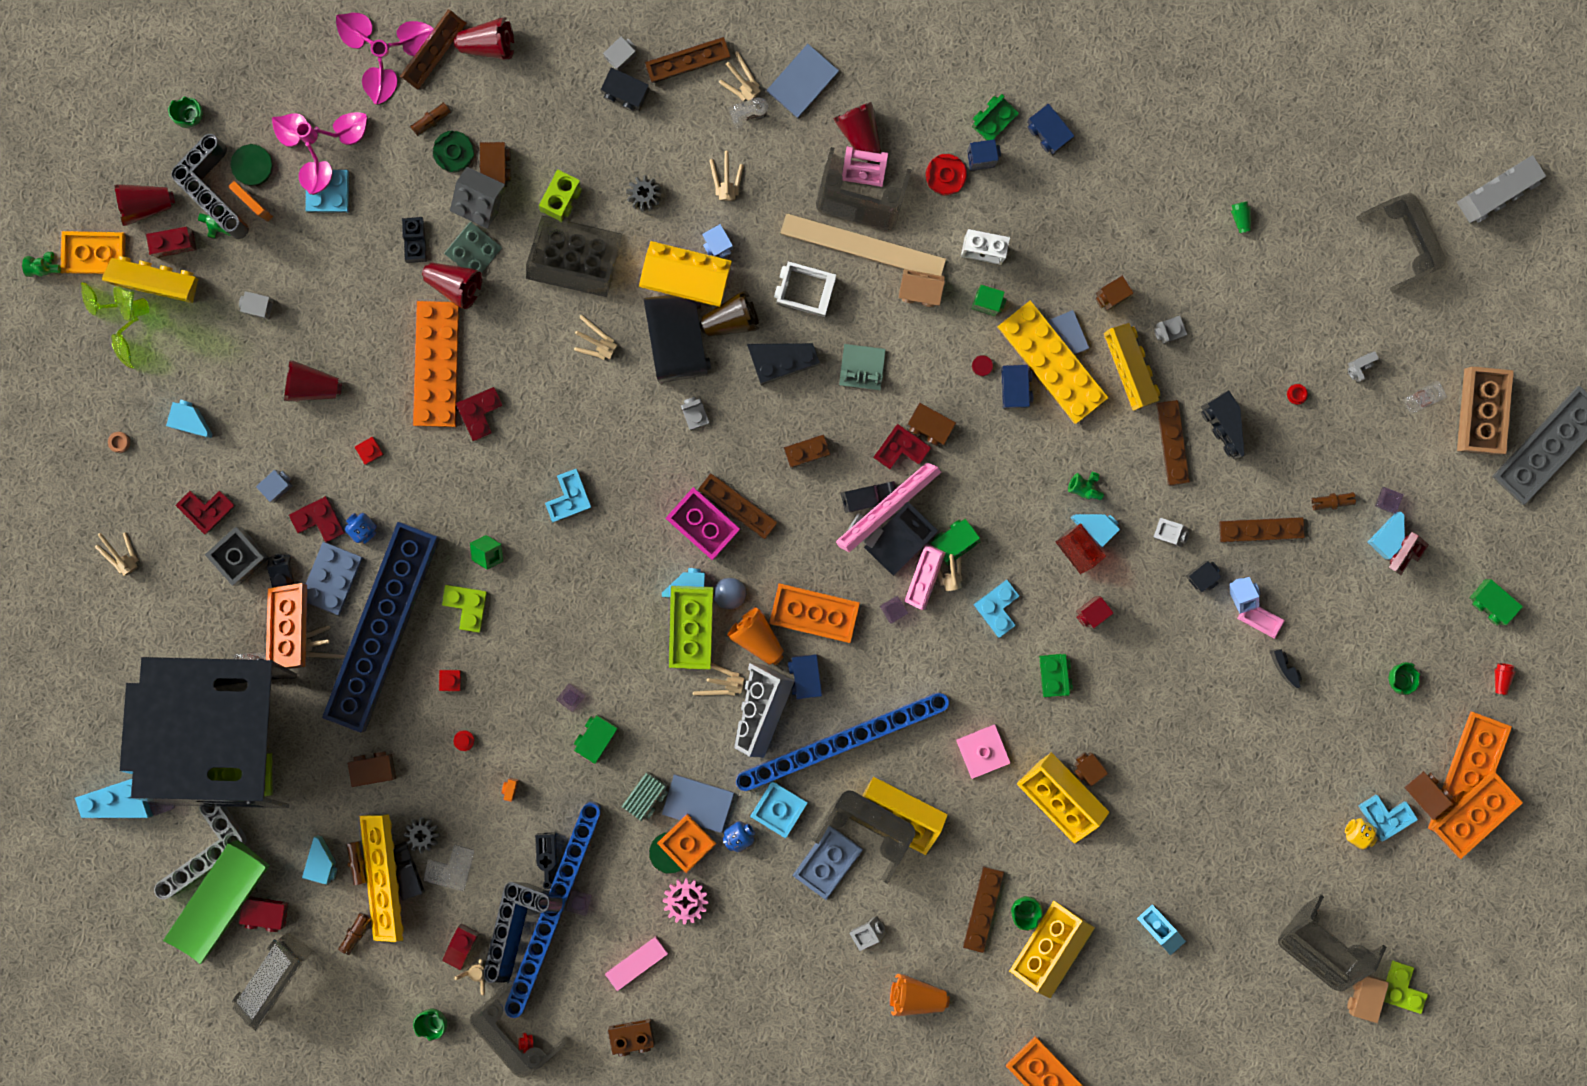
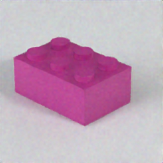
[665,487,741,560]

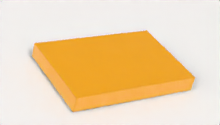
[60,231,126,274]

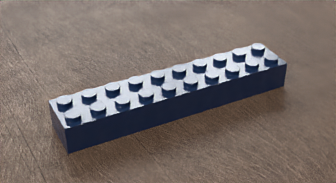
[322,521,440,733]

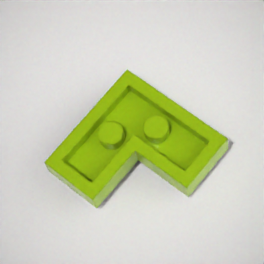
[442,585,487,633]
[1384,960,1428,1014]

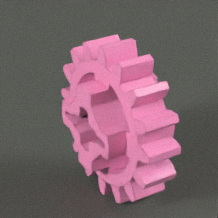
[663,878,708,925]

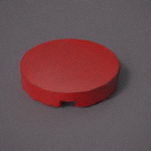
[925,154,967,196]

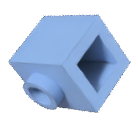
[702,224,733,259]
[1230,577,1260,614]

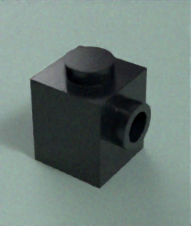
[1185,561,1221,593]

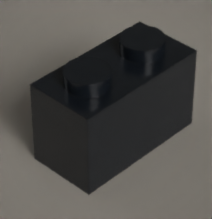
[601,67,650,112]

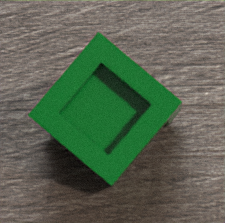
[470,535,503,570]

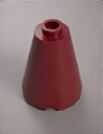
[454,17,514,60]
[833,102,881,163]
[114,184,175,226]
[422,262,483,309]
[284,360,342,402]

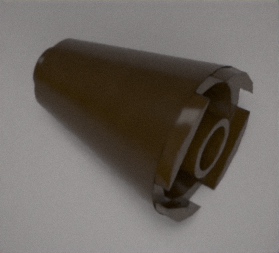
[699,291,759,336]

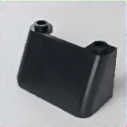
[644,295,711,383]

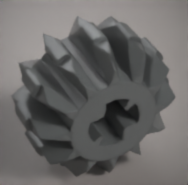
[626,175,662,212]
[404,817,440,853]

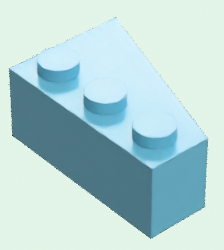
[75,779,154,818]

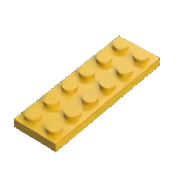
[997,300,1108,424]
[359,814,404,942]

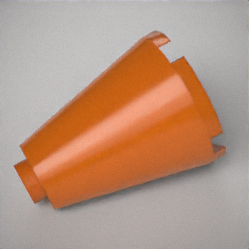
[727,607,784,665]
[890,974,950,1016]

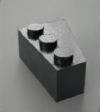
[747,343,820,385]

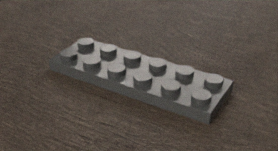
[1492,386,1587,505]

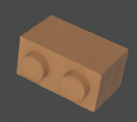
[899,269,945,307]
[1347,973,1389,1023]

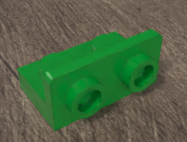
[972,94,1019,141]
[1039,653,1073,697]

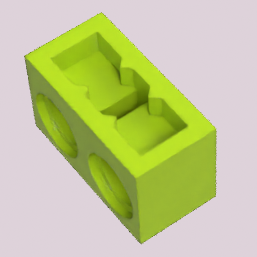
[539,169,582,222]

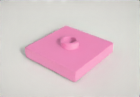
[956,724,1010,779]

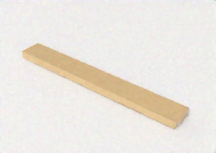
[781,213,946,276]

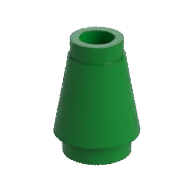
[1230,201,1251,233]

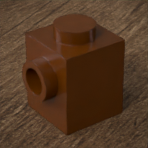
[1074,752,1108,786]

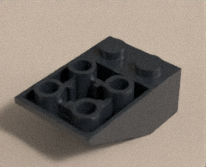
[1201,390,1244,459]
[864,502,938,576]

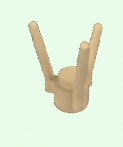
[719,51,761,102]
[710,150,744,201]
[574,315,617,360]
[95,532,139,576]
[937,554,962,591]
[306,626,345,659]
[693,663,744,696]
[454,959,486,995]

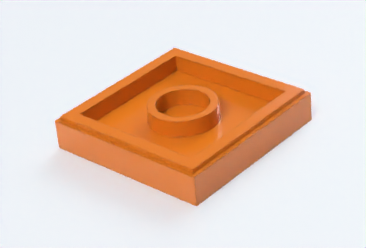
[229,181,273,222]
[657,814,716,873]

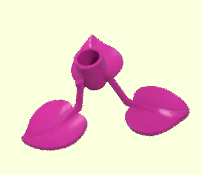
[336,13,434,105]
[272,112,368,195]

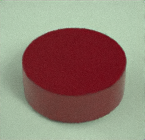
[971,355,993,377]

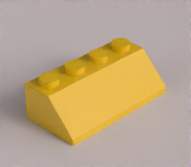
[639,241,732,307]
[102,256,198,303]
[1103,323,1160,411]
[1017,752,1109,844]
[852,777,948,855]
[1010,901,1095,999]

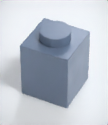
[256,470,292,503]

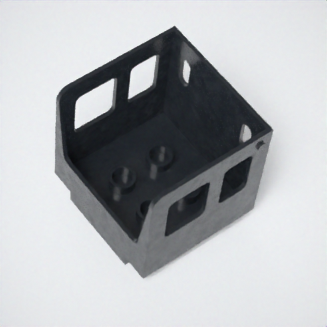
[119,657,297,808]

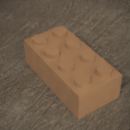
[1457,367,1514,455]

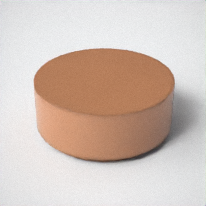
[108,432,130,453]

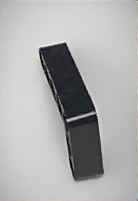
[171,134,249,239]
[484,882,563,983]

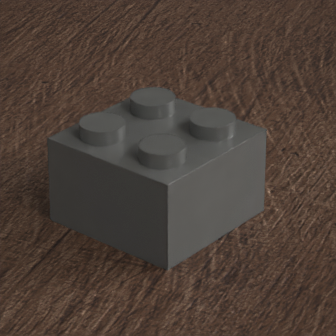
[450,167,505,229]
[205,527,269,586]

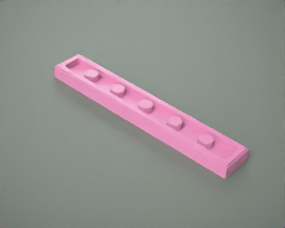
[836,463,941,552]

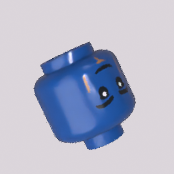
[345,513,376,544]
[723,821,755,852]

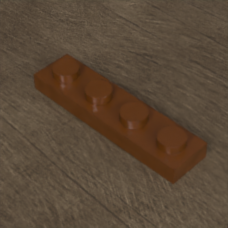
[400,9,466,90]
[645,37,730,84]
[1156,400,1189,485]
[698,473,777,539]
[1219,517,1304,542]
[963,866,1004,953]

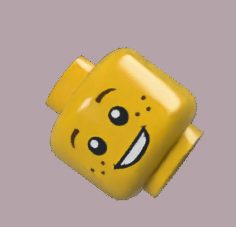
[1345,818,1378,849]

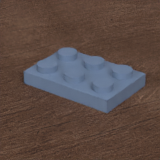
[306,542,363,615]

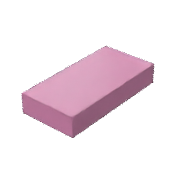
[1237,607,1285,639]

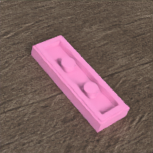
[905,544,946,610]
[605,936,668,991]

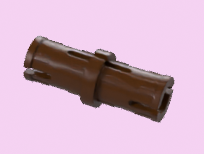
[410,102,451,137]
[1311,492,1356,511]
[346,841,367,885]
[338,912,371,955]

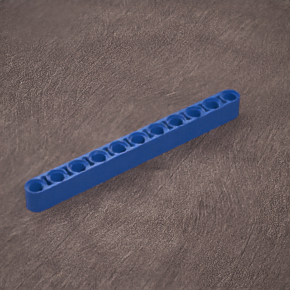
[736,692,949,791]
[504,801,601,1018]

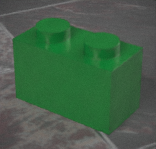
[972,285,1007,316]
[932,519,981,566]
[1469,579,1523,626]
[574,714,619,764]

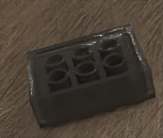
[526,215,622,297]

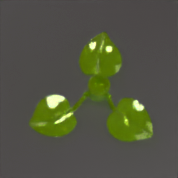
[80,282,150,368]

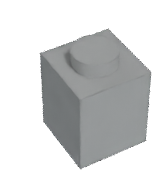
[603,36,637,71]
[239,291,274,319]

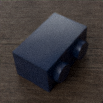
[1027,103,1074,155]
[967,139,1001,171]
[1001,365,1033,409]
[788,654,822,699]

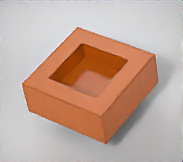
[501,778,519,802]

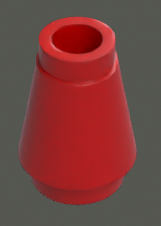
[1494,663,1516,695]

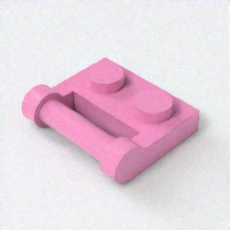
[842,146,888,187]

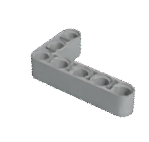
[154,806,247,899]

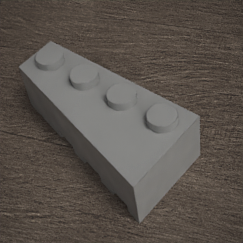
[1457,155,1546,223]
[734,663,794,758]

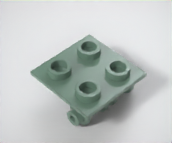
[444,221,502,273]
[839,344,885,390]

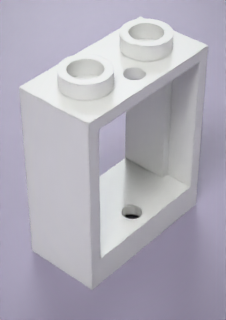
[961,229,1010,265]
[774,261,836,317]

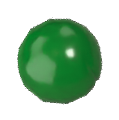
[168,96,203,128]
[1388,662,1420,695]
[1011,896,1043,931]
[413,1008,447,1041]

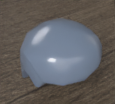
[713,578,747,609]

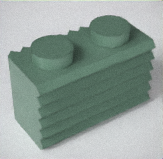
[622,771,668,821]

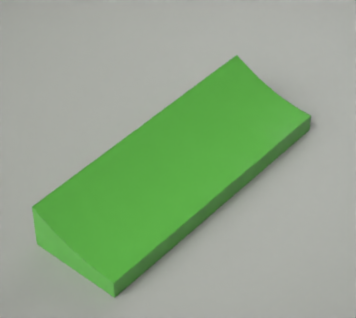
[163,840,270,964]

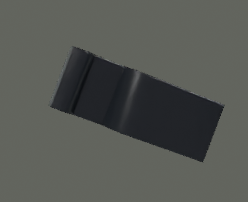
[840,481,896,513]
[535,832,557,889]
[393,841,425,901]

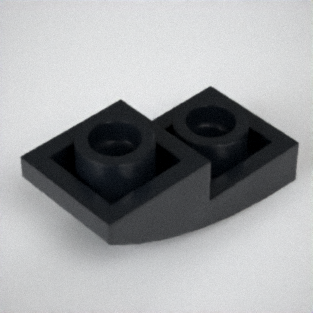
[402,217,427,263]
[1270,648,1302,688]

